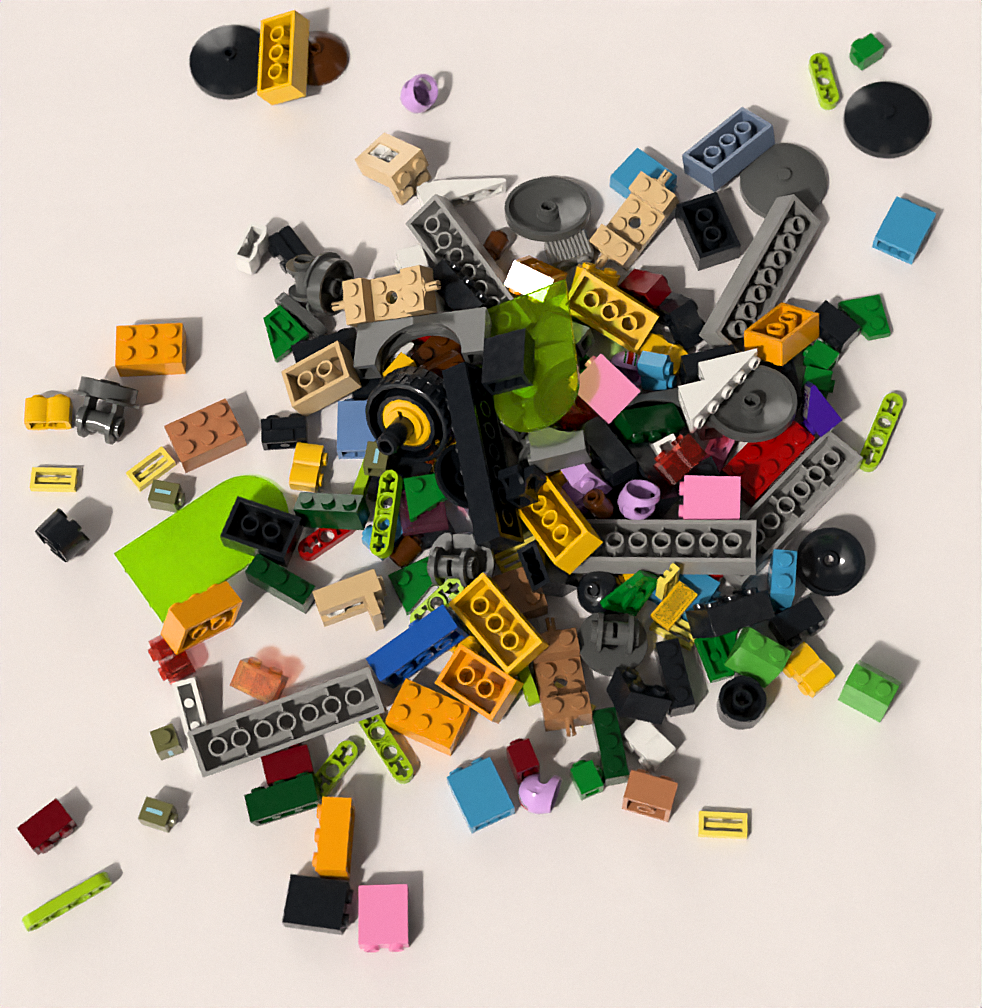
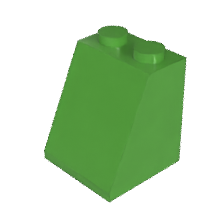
[724,626,792,689]
[838,660,902,722]

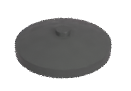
[739,143,826,218]
[505,177,591,242]
[708,365,797,443]

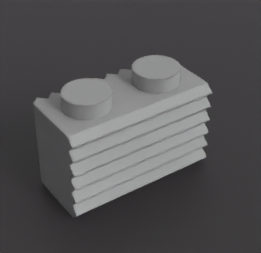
[544,230,594,272]

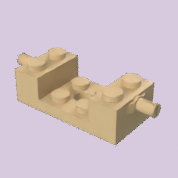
[589,169,679,271]
[331,265,441,327]

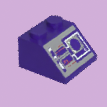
[800,381,842,437]

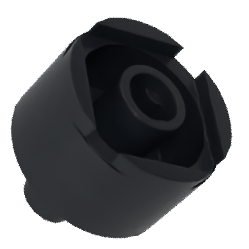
[35,508,90,562]
[717,676,767,730]

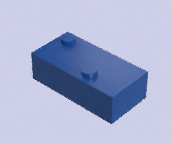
[366,604,470,689]

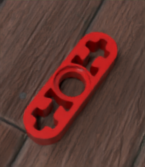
[298,528,356,561]

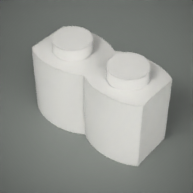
[234,222,269,275]
[621,720,676,772]

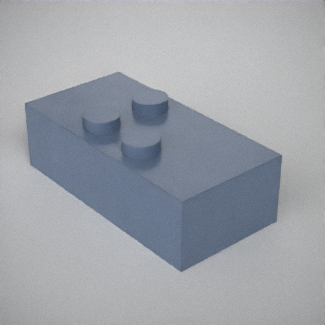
[682,107,775,192]

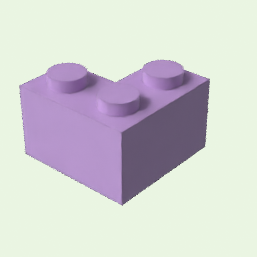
[561,462,613,515]

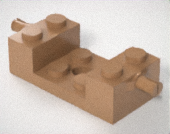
[533,617,592,737]

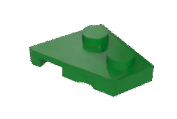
[837,295,891,341]
[263,305,309,363]
[404,474,447,522]
[388,556,434,615]
[600,570,659,616]
[694,630,738,683]

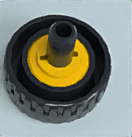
[365,366,455,462]

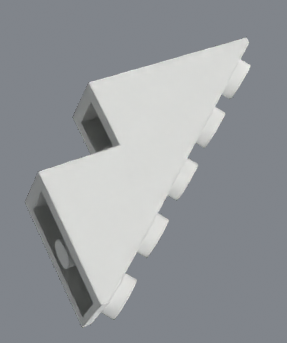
[678,348,761,433]

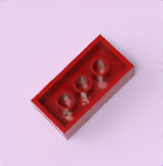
[720,420,815,508]

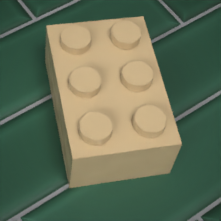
[281,340,362,417]

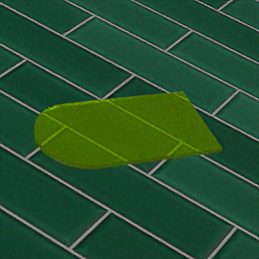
[487,279,580,432]
[114,476,289,623]

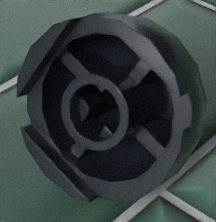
[577,571,622,614]

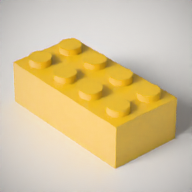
[257,10,310,105]
[560,268,661,353]
[518,475,603,574]
[448,573,549,677]

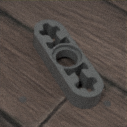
[274,292,328,338]

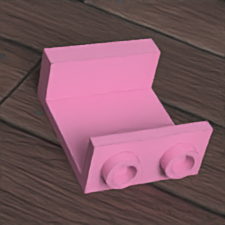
[568,354,640,426]
[679,475,741,520]
[358,884,409,953]

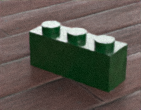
[611,403,685,446]
[293,492,370,530]
[245,553,317,614]
[592,707,629,787]
[244,772,323,827]

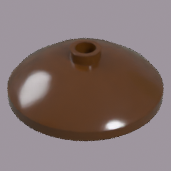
[307,31,348,86]

